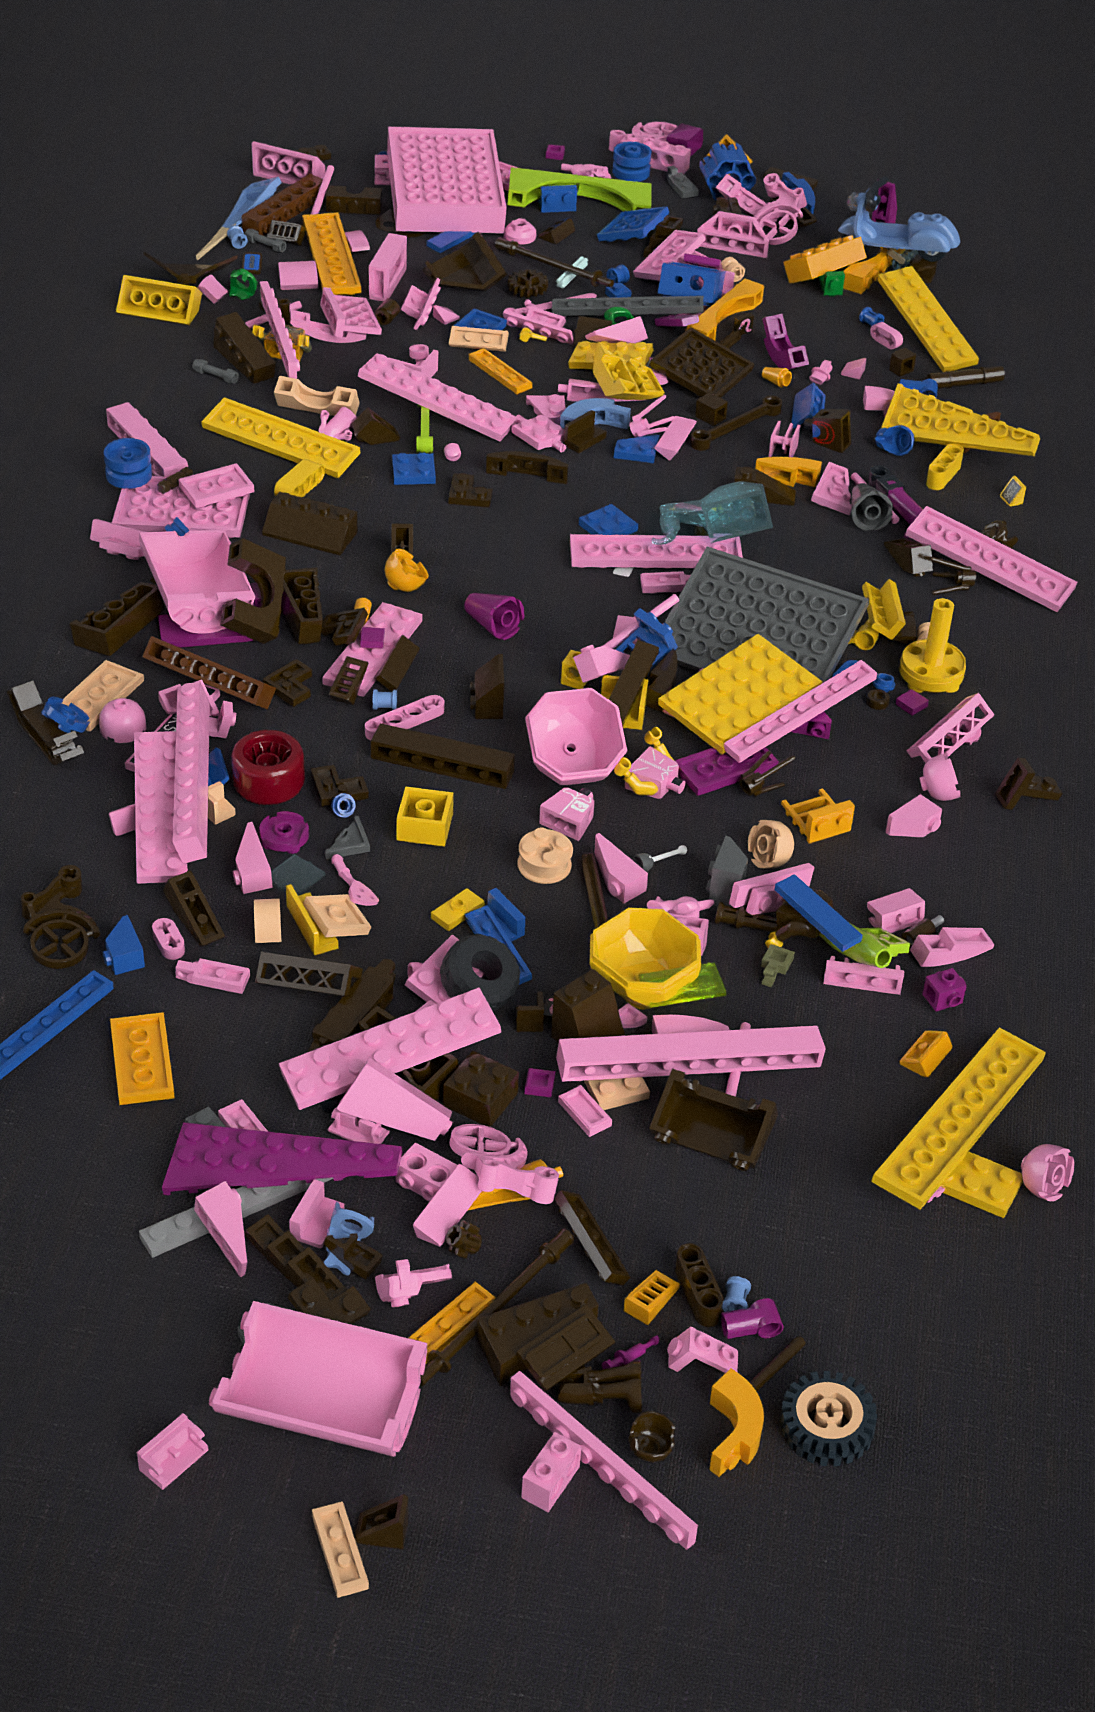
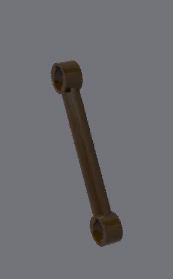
[690,395,782,451]

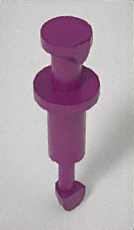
[602,1335,659,1369]

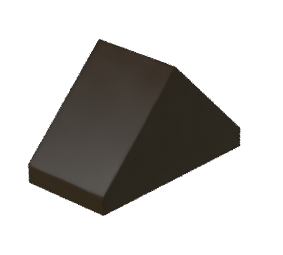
[391,524,413,560]
[355,1494,408,1549]

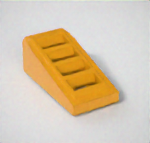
[624,1270,680,1325]

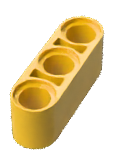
[926,444,964,490]
[274,459,325,497]

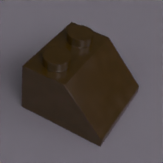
[470,654,504,719]

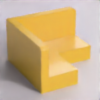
[601,675,648,730]

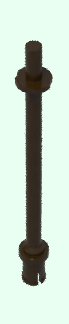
[495,237,614,287]
[420,1229,574,1386]

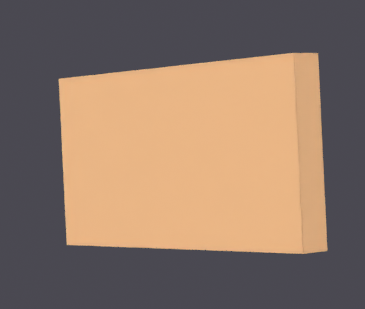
[62,660,144,731]

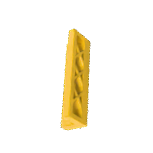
[862,579,906,640]

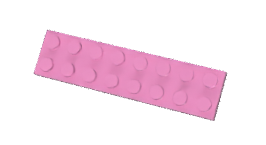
[358,353,517,441]
[906,506,1077,612]
[570,534,743,569]
[134,731,187,884]
[279,988,501,1110]

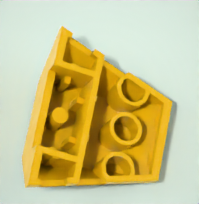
[593,342,664,400]

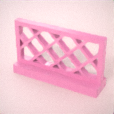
[320,287,382,337]

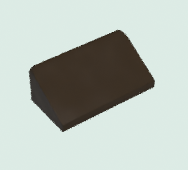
[538,218,576,244]

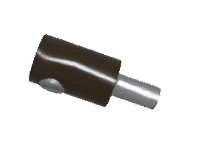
[902,915,944,948]

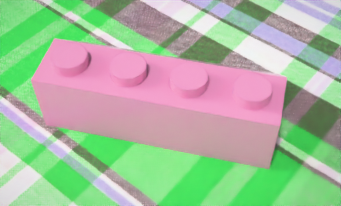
[252,141,325,185]

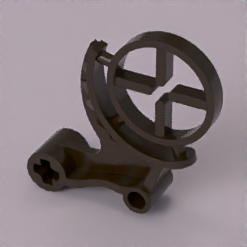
[21,865,100,969]

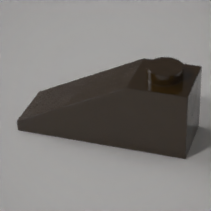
[733,467,796,506]
[884,538,933,577]
[163,870,225,947]

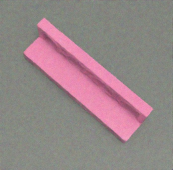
[907,693,994,763]

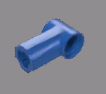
[900,379,938,398]

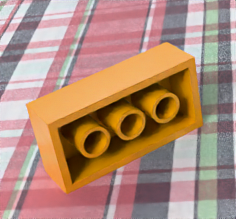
[784,235,867,283]

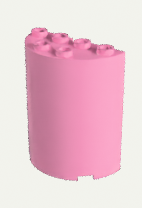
[139,530,255,634]

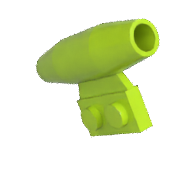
[819,923,910,968]

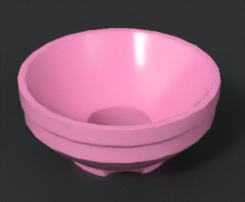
[504,218,537,244]

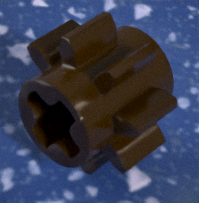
[446,1220,482,1259]

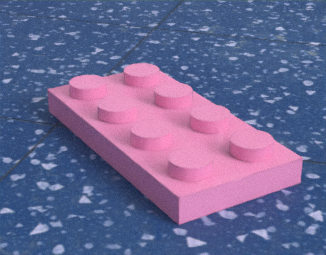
[633,230,705,281]

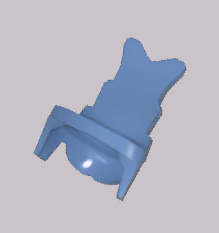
[323,1201,374,1276]

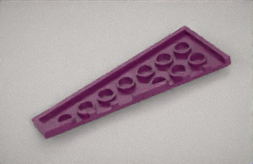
[162,1122,402,1195]

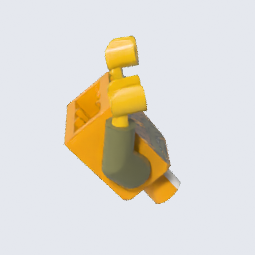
[252,325,312,362]

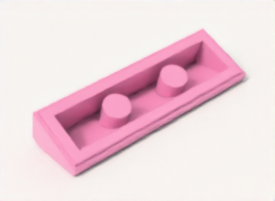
[654,416,697,461]
[413,1164,482,1247]

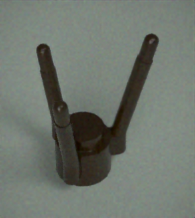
[930,557,976,595]
[740,751,796,797]

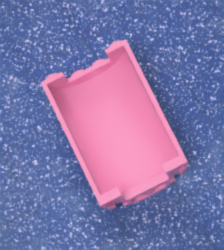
[209,1301,427,1457]

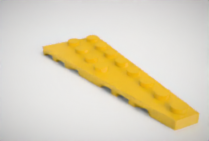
[881,384,1040,456]

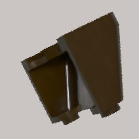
[649,1068,778,1171]

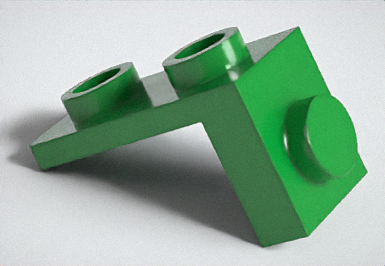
[818,271,845,296]

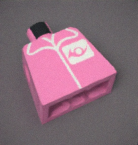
[539,788,594,841]

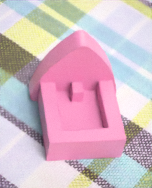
[197,274,228,304]

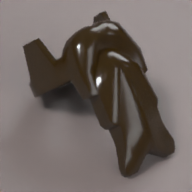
[979,520,1019,549]

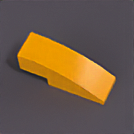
[755,457,822,487]

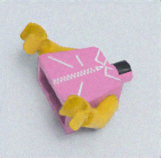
[614,727,685,799]

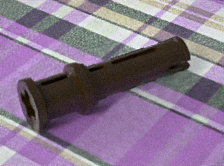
[715,902,777,932]

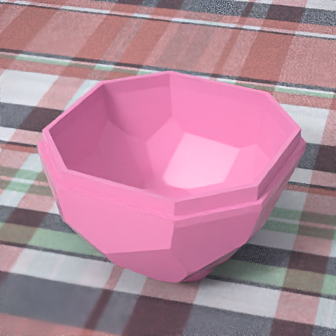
[525,688,627,785]

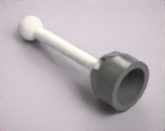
[633,845,687,872]

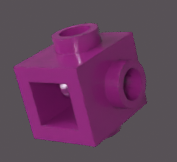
[923,968,966,1012]

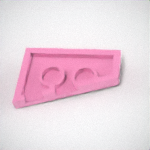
[811,462,851,515]

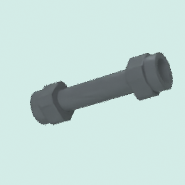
[245,229,286,253]
[192,359,239,384]

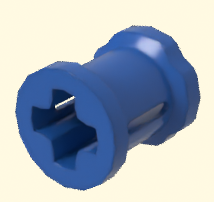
[859,307,884,327]

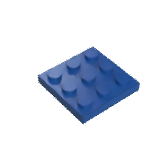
[597,206,669,242]

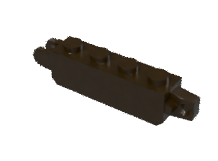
[307,959,395,1053]

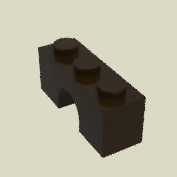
[326,185,382,215]

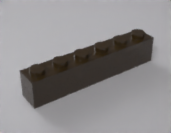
[371,723,515,789]

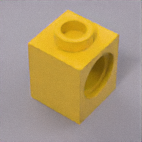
[561,650,588,689]

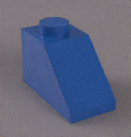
[103,915,145,975]

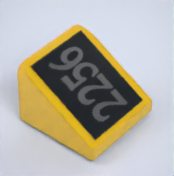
[1000,476,1026,506]

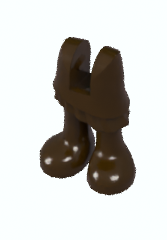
[557,1361,642,1413]

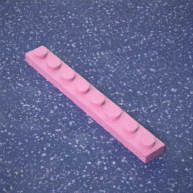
[260,281,300,379]
[724,660,877,763]
[510,1371,698,1550]

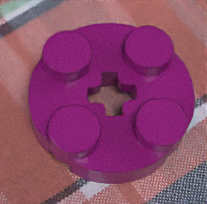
[259,811,309,854]

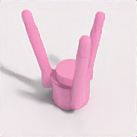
[629,395,675,437]

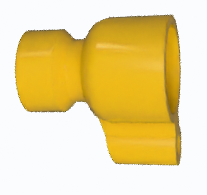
[848,619,879,650]

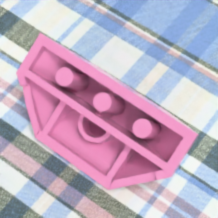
[697,211,769,258]

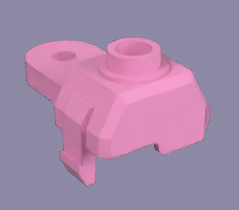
[375,1259,452,1307]

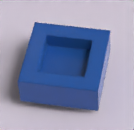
[605,283,631,298]

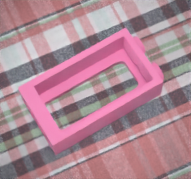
[369,233,407,301]

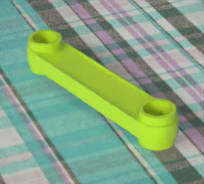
[417,404,433,453]

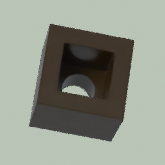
[889,348,916,377]

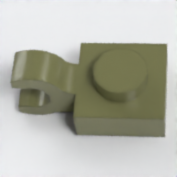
[761,944,795,987]

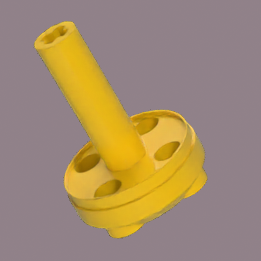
[899,598,966,693]

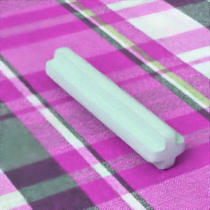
[556,256,588,289]

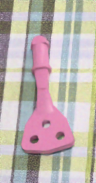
[331,854,379,906]

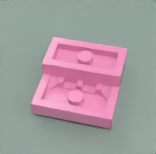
[278,261,318,290]

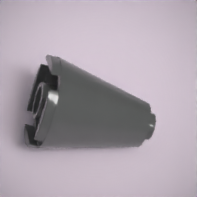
[851,483,893,531]

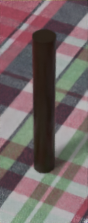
[749,1336,806,1392]

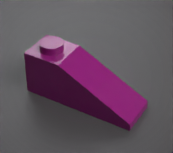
[872,179,897,224]

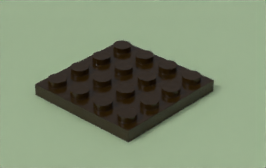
[649,327,755,398]

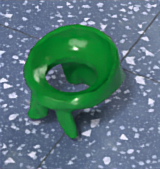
[229,268,257,300]
[604,307,634,326]

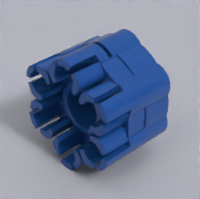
[699,143,756,201]

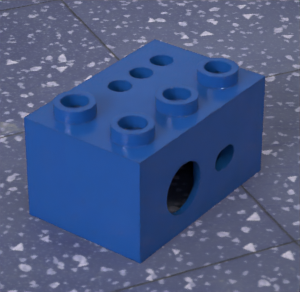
[658,262,726,306]

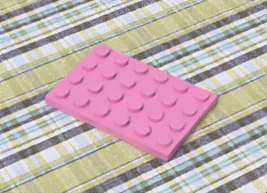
[112,476,250,538]

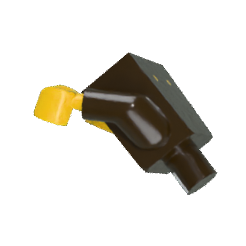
[765,889,833,948]

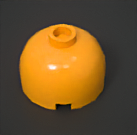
[384,548,429,592]

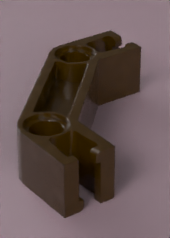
[6,681,84,765]

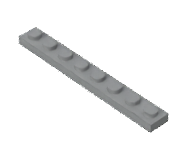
[139,1178,333,1258]

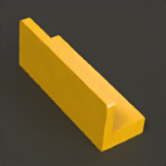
[286,884,338,955]

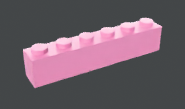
[106,402,188,477]

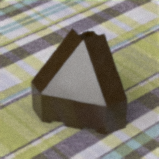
[422,232,508,291]

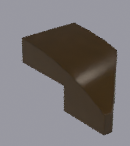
[324,1233,383,1280]

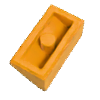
[899,1031,952,1077]

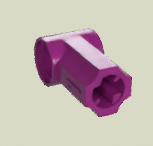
[721,1298,784,1339]

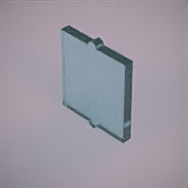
[271,854,325,896]

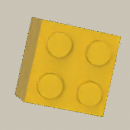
[397,787,453,846]

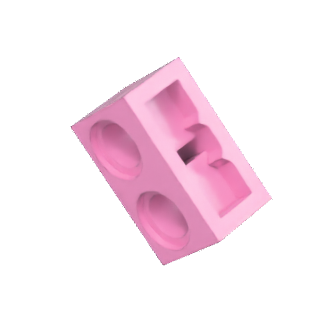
[396,1143,457,1201]
[522,1432,581,1512]

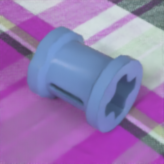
[227,225,248,249]
[373,689,397,710]
[722,1276,751,1312]

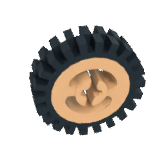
[780,1371,877,1466]

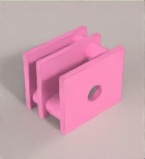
[375,155,391,185]
[769,421,800,457]

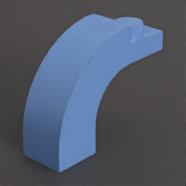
[560,398,631,430]

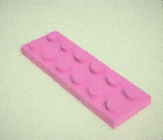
[322,602,422,697]

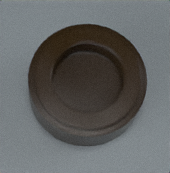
[866,689,890,710]

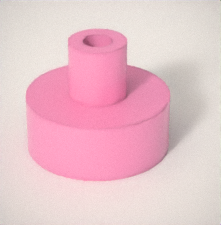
[409,344,429,363]

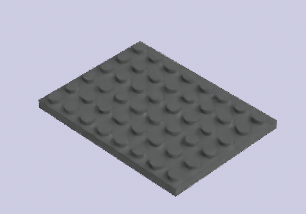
[657,546,869,683]

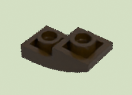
[894,611,916,644]

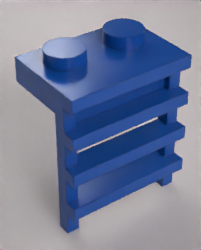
[537,185,577,213]
[616,608,678,678]

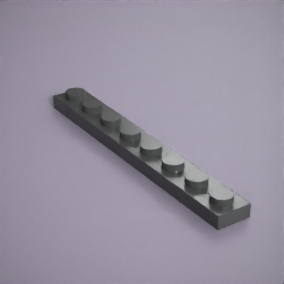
[552,296,703,316]

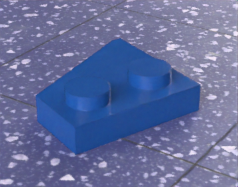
[614,435,659,463]

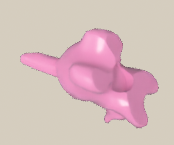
[647,896,715,918]

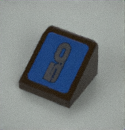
[242,252,263,275]

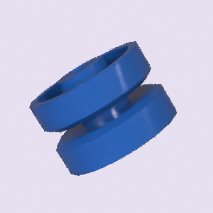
[612,141,652,182]
[104,438,152,489]

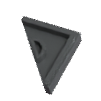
[325,816,370,860]

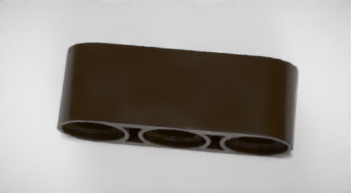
[675,1243,723,1327]

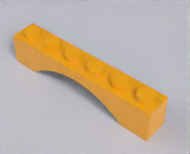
[843,247,905,294]
[686,279,764,341]

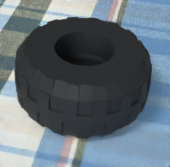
[440,934,520,1011]

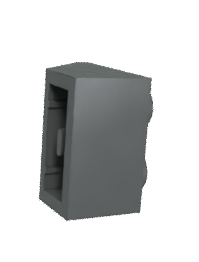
[706,836,748,908]

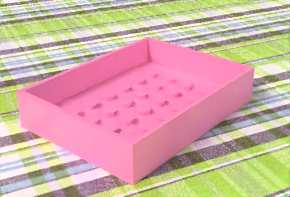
[387,127,506,233]

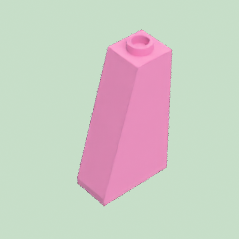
[336,1057,453,1141]

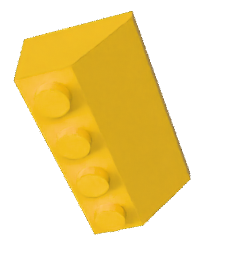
[116,275,202,325]

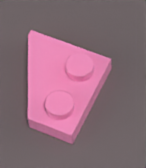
[526,394,566,424]

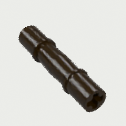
[926,366,1005,389]

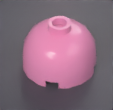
[99,698,146,743]
[919,753,961,801]
[1021,1144,1074,1202]

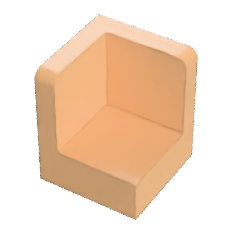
[208,781,235,825]

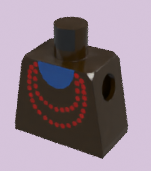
[804,409,851,453]

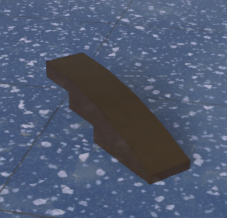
[643,215,684,257]
[244,1214,347,1301]

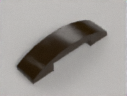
[486,451,568,484]

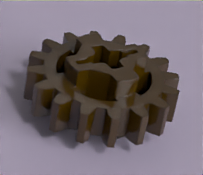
[508,269,548,298]

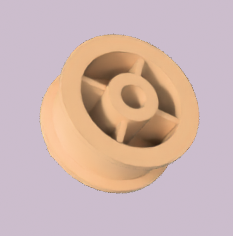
[517,828,573,884]

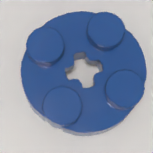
[41,697,90,733]

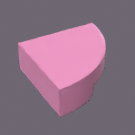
[618,1003,647,1028]

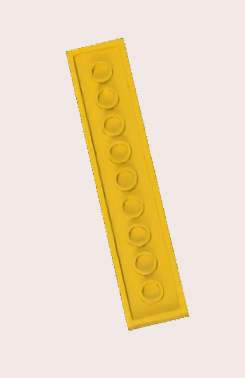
[872,1027,1046,1210]

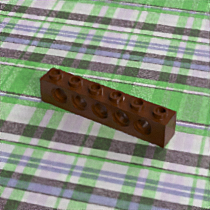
[242,174,327,236]
[143,636,276,709]

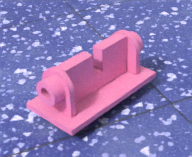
[328,1108,389,1144]

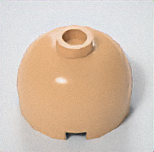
[748,820,794,869]

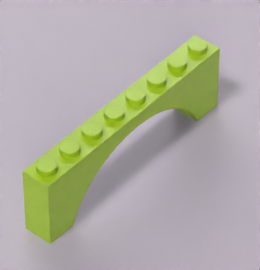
[507,167,651,211]

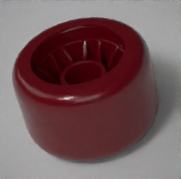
[231,730,305,805]

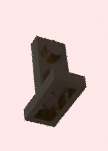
[995,757,1063,810]

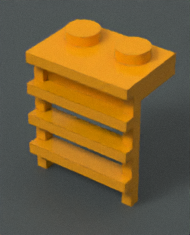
[781,789,855,843]

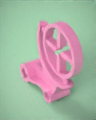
[609,122,678,153]
[754,173,807,245]
[449,1124,559,1204]

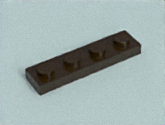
[554,1190,631,1285]

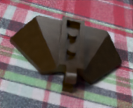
[144,252,238,286]

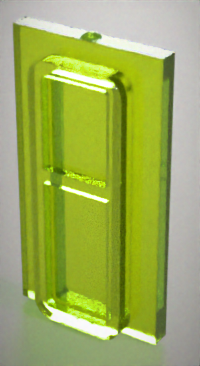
[639,962,727,1008]

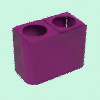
[666,123,703,157]

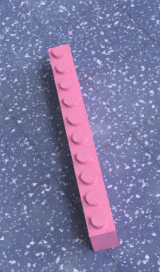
[172,681,210,864]
[556,1026,826,1082]

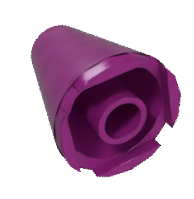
[464,593,524,640]

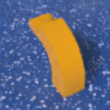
[709,1368,764,1477]

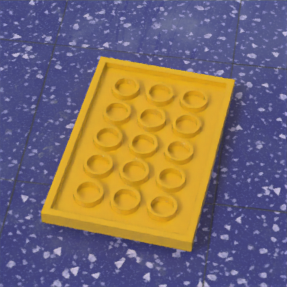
[658,634,823,755]

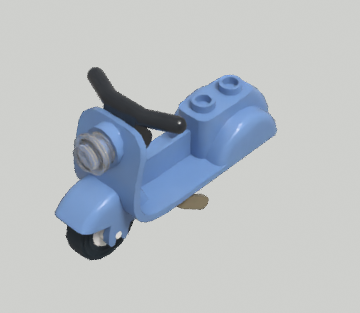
[838,176,960,264]

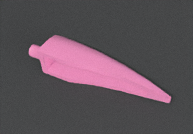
[558,379,642,402]

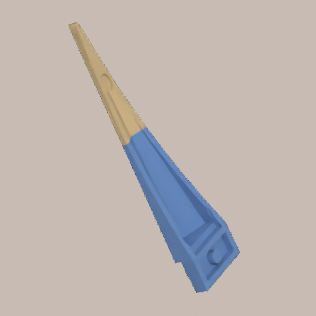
[195,176,282,260]

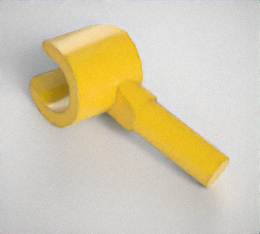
[519,327,547,342]

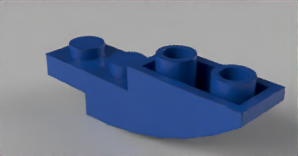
[782,172,815,215]

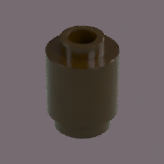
[375,299,400,325]

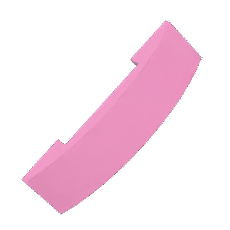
[716,174,780,222]
[290,310,367,343]

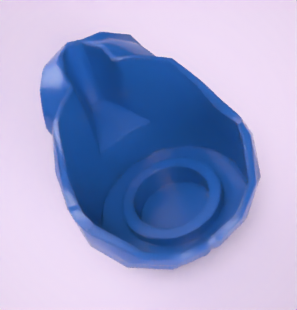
[875,425,914,456]

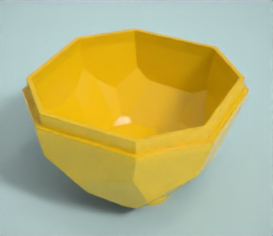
[590,908,701,1009]

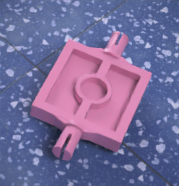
[512,415,566,452]

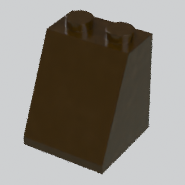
[551,969,625,1043]

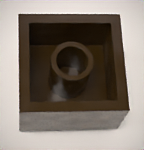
[443,1050,519,1127]

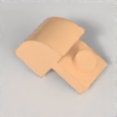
[254,899,281,943]

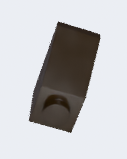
[351,407,401,445]

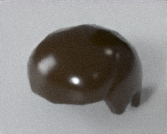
[628,1411,675,1462]

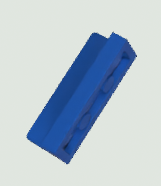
[791,382,826,429]

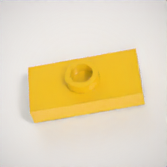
[431,888,485,931]

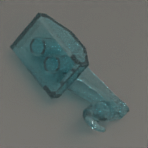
[651,481,773,545]

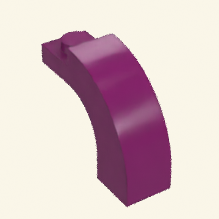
[762,314,809,370]

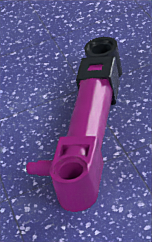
[868,465,934,550]

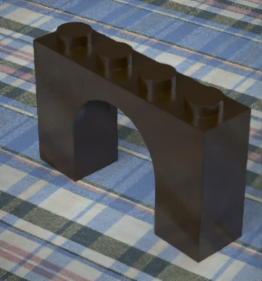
[220,538,286,644]

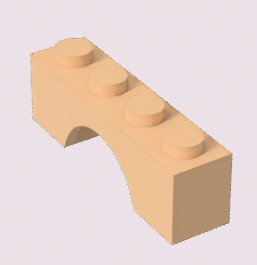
[274,376,359,416]

